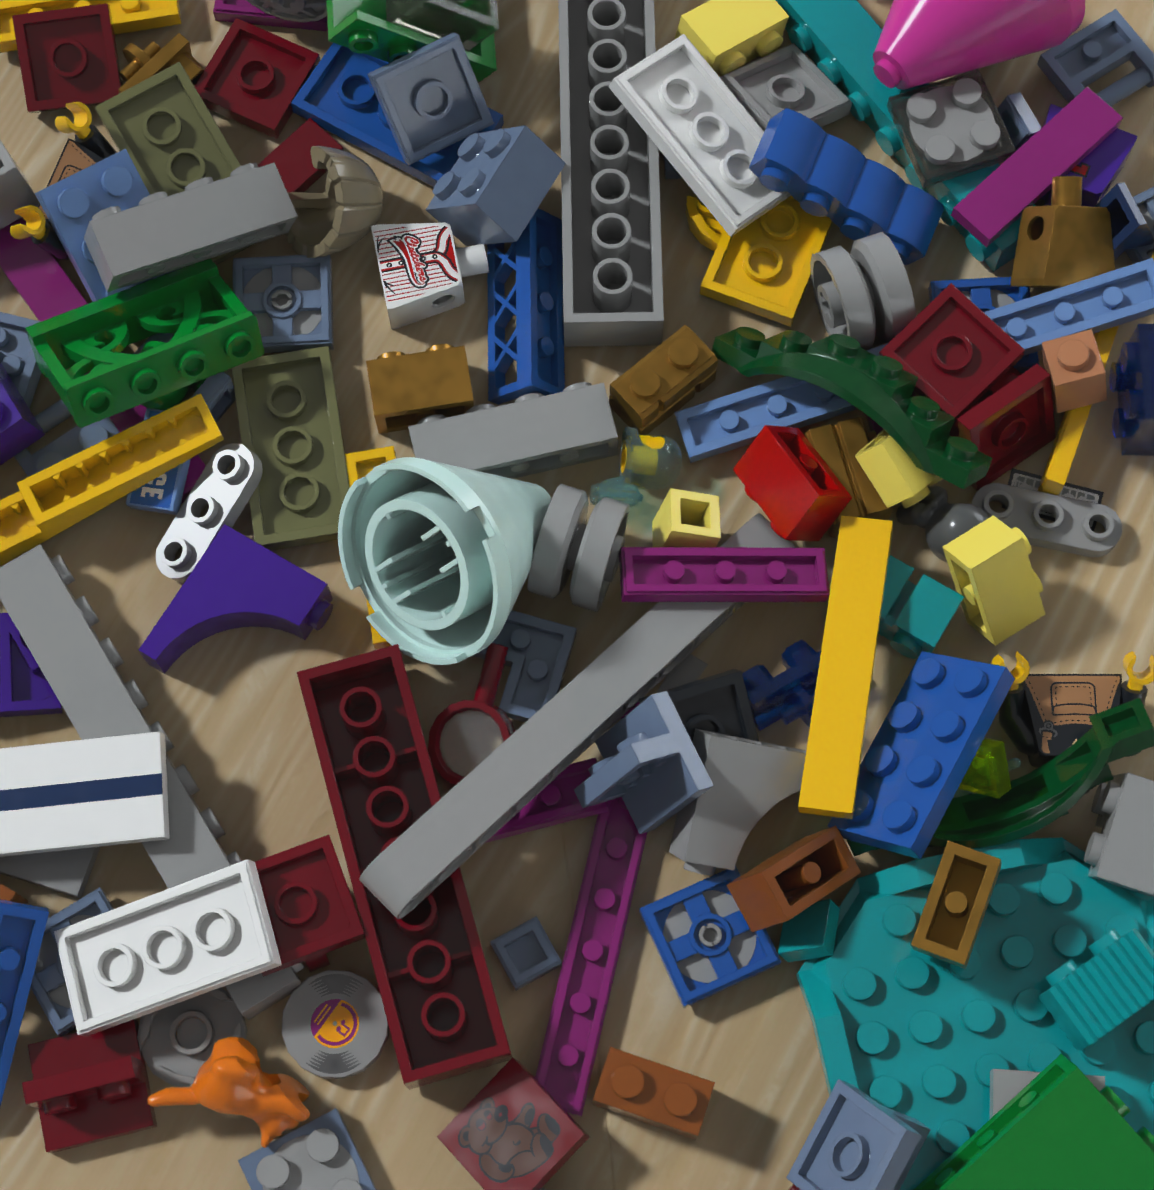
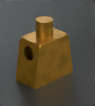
[1011,176,1115,288]

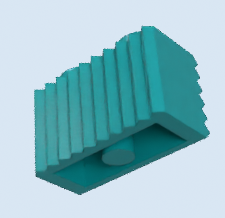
[1039,928,1154,1051]

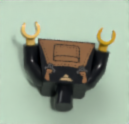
[10,102,117,260]
[992,651,1154,794]

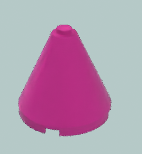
[873,0,1085,90]

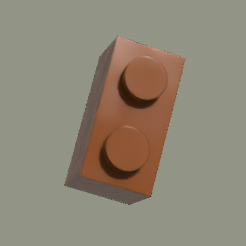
[727,825,861,932]
[593,1047,715,1140]

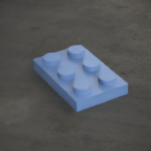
[35,149,186,302]

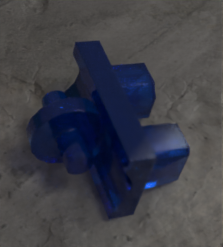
[742,639,821,731]

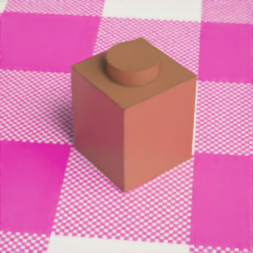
[1042,329,1107,413]

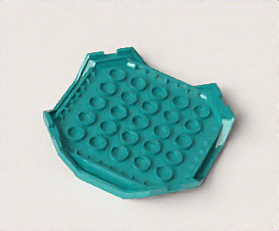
[796,837,1154,1190]

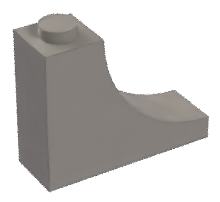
[669,729,806,875]

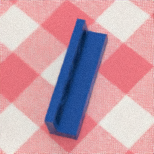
[487,208,565,405]

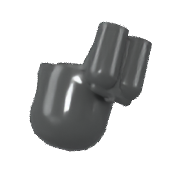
[896,486,990,562]

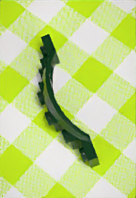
[711,327,993,489]
[847,698,1154,857]

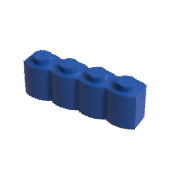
[749,108,944,265]

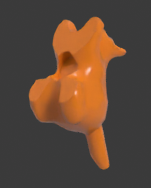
[147,1036,310,1148]

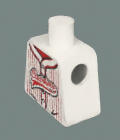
[371,222,489,330]

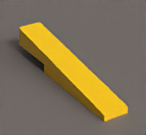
[0,393,224,567]

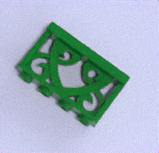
[26,258,265,428]

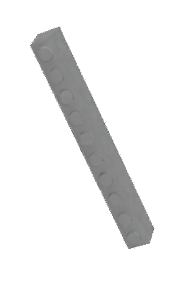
[0,544,305,1020]

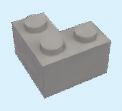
[1084,773,1154,897]

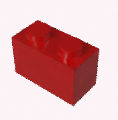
[733,425,853,541]

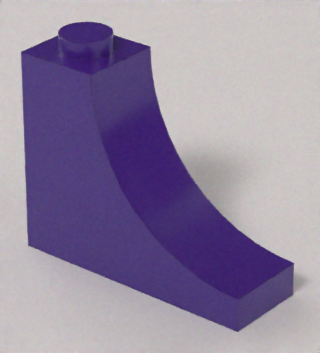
[138,524,333,674]

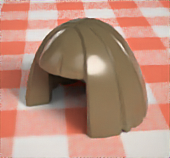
[284,146,383,258]

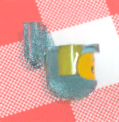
[590,427,682,507]

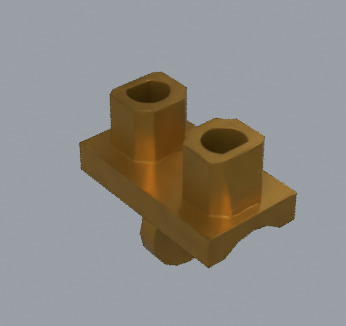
[118,33,204,93]

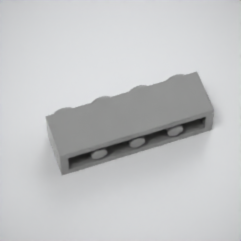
[84,163,298,292]
[408,382,618,479]

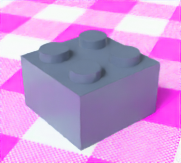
[426,125,566,246]

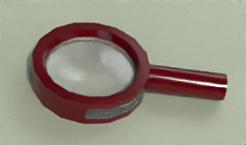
[428,643,515,785]

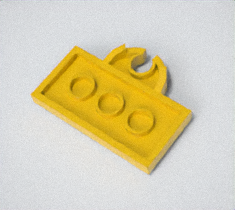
[686,196,833,327]

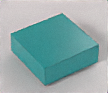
[778,899,840,962]

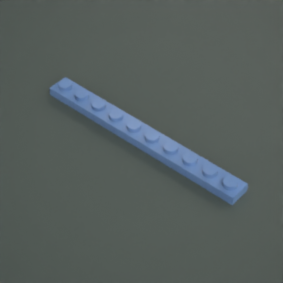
[674,258,1154,463]

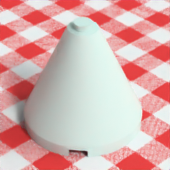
[338,457,552,665]

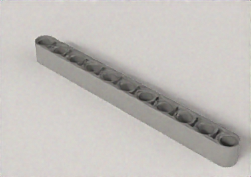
[359,513,797,920]

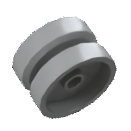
[810,232,916,350]
[527,484,630,612]

